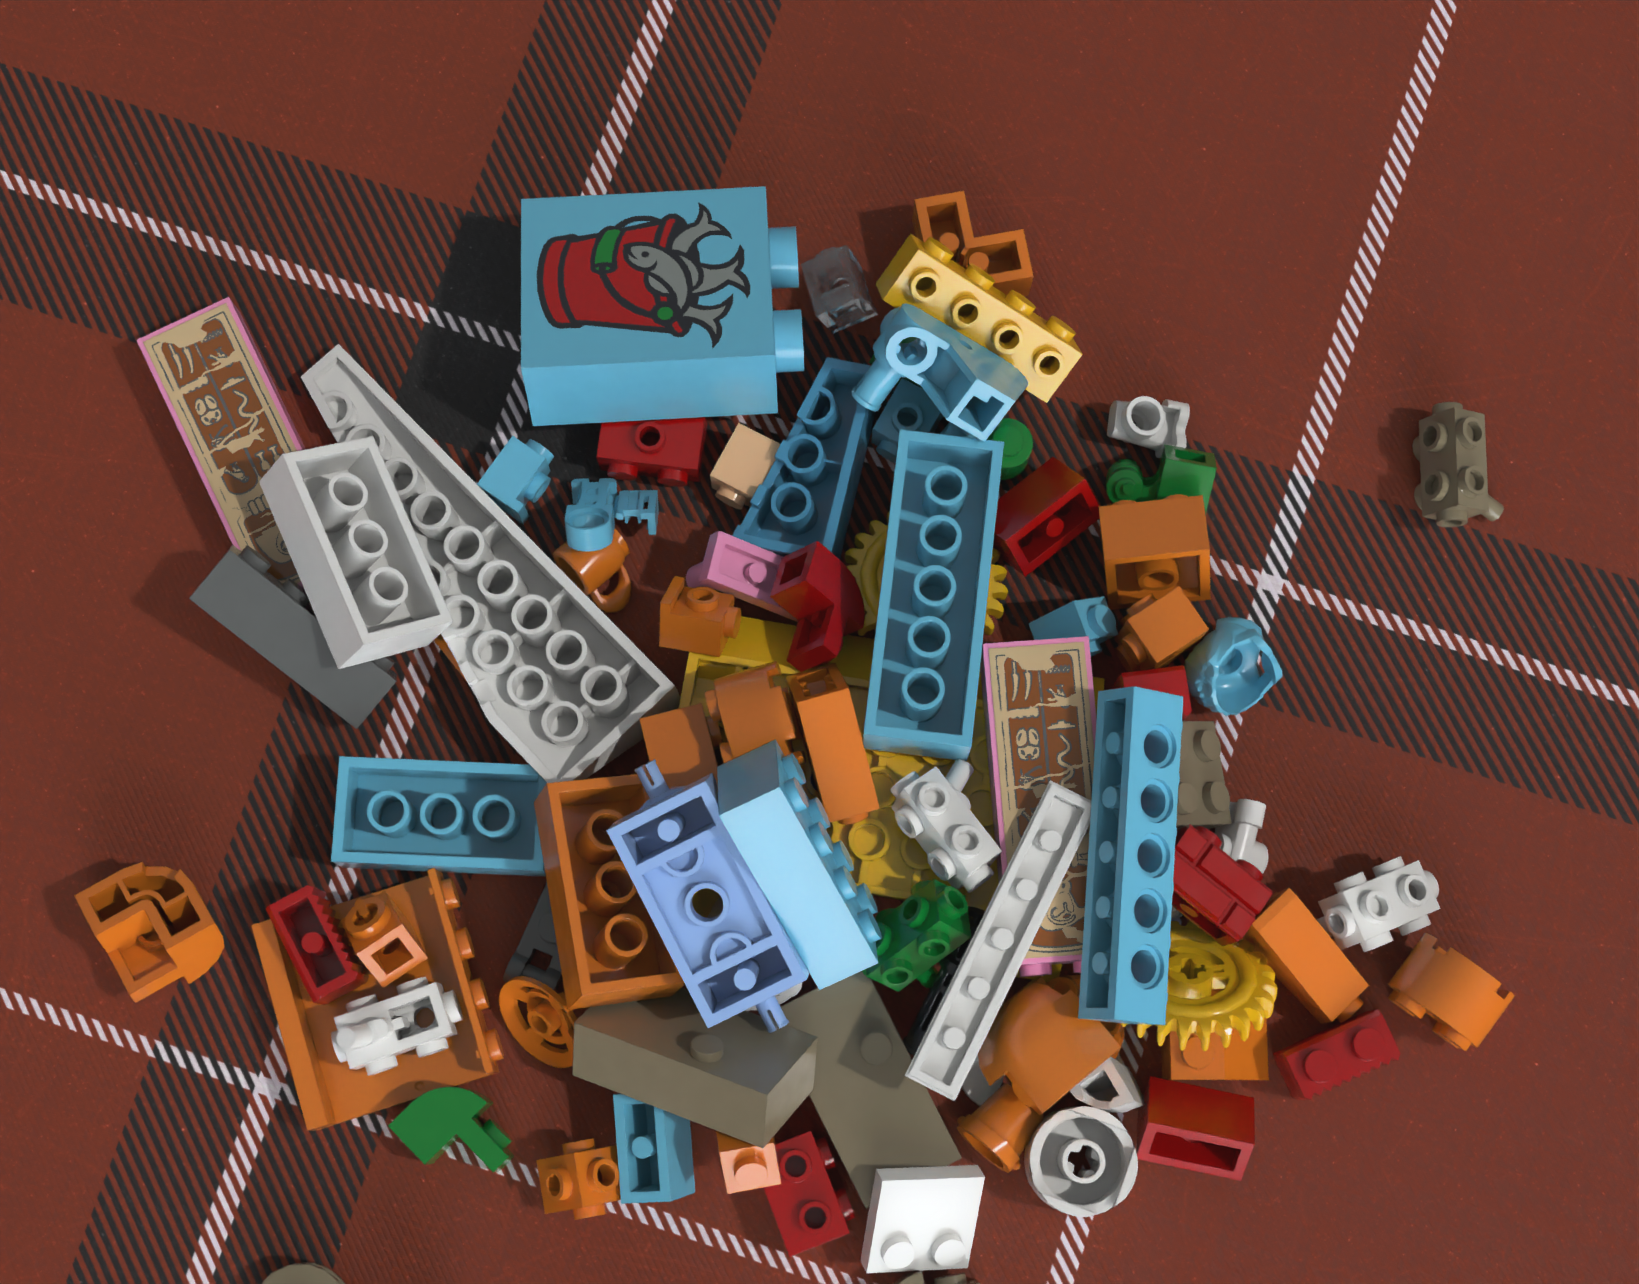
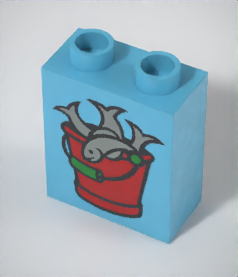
[521,186,804,426]

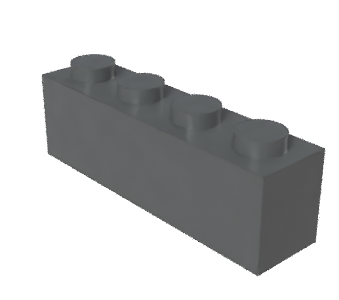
[189,545,397,729]

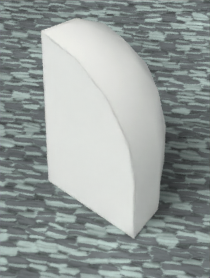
[1070,1057,1145,1113]

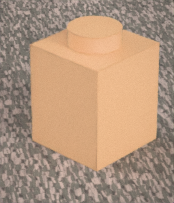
[710,423,780,509]

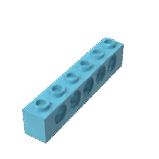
[1078,686,1183,1025]

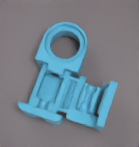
[565,478,659,552]

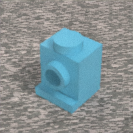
[477,436,554,525]
[1028,596,1118,657]

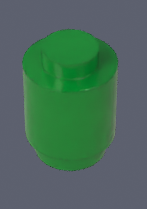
[987,418,1033,480]

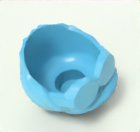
[1184,617,1282,716]

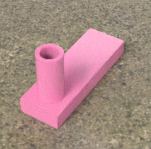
[686,531,798,622]

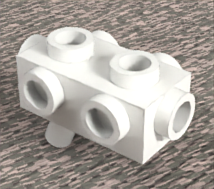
[890,759,1002,893]
[1316,856,1441,952]
[331,977,463,1076]

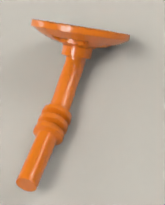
[499,976,577,1068]

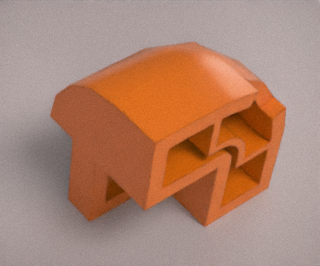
[74,862,225,1003]
[978,976,1121,1116]

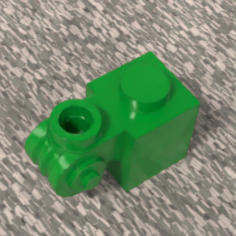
[1106,444,1217,515]

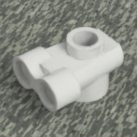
[1107,396,1190,458]
[1214,799,1268,874]

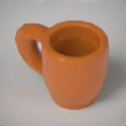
[553,529,632,613]

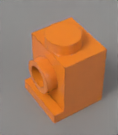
[659,576,741,657]

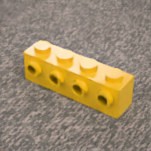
[876,234,1083,403]

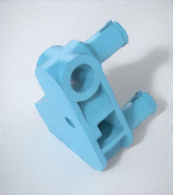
[851,303,1028,442]

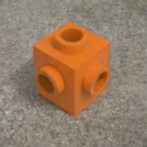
[536,1138,621,1220]

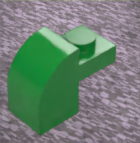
[388,1087,514,1172]

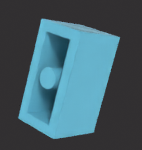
[613,1093,695,1204]

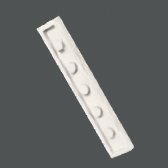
[904,780,1091,1101]

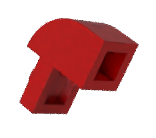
[770,541,865,672]

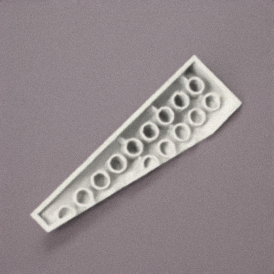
[301,344,681,783]

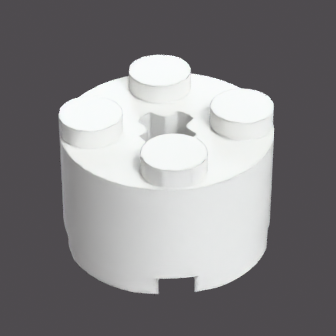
[1024,1106,1138,1217]

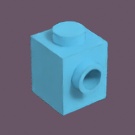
[871,378,943,463]

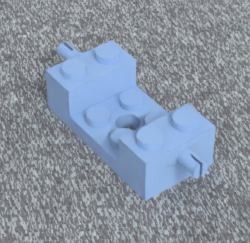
[606,759,809,1033]

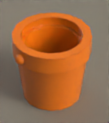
[957,1083,1044,1173]

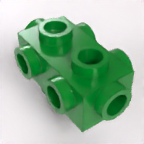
[862,879,971,992]

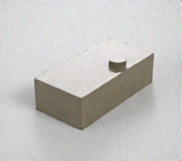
[781,971,962,1208]
[573,988,818,1148]

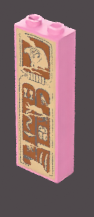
[136,297,305,588]
[980,636,1097,977]

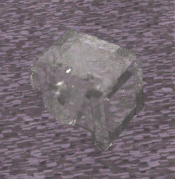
[801,245,878,333]

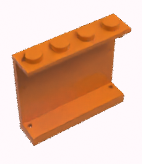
[251,868,504,1131]

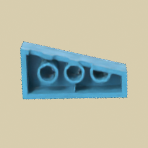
[732,357,876,559]

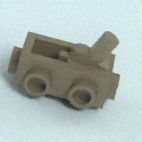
[1412,402,1504,527]

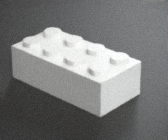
[259,436,453,669]

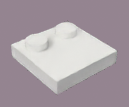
[860,1165,985,1273]

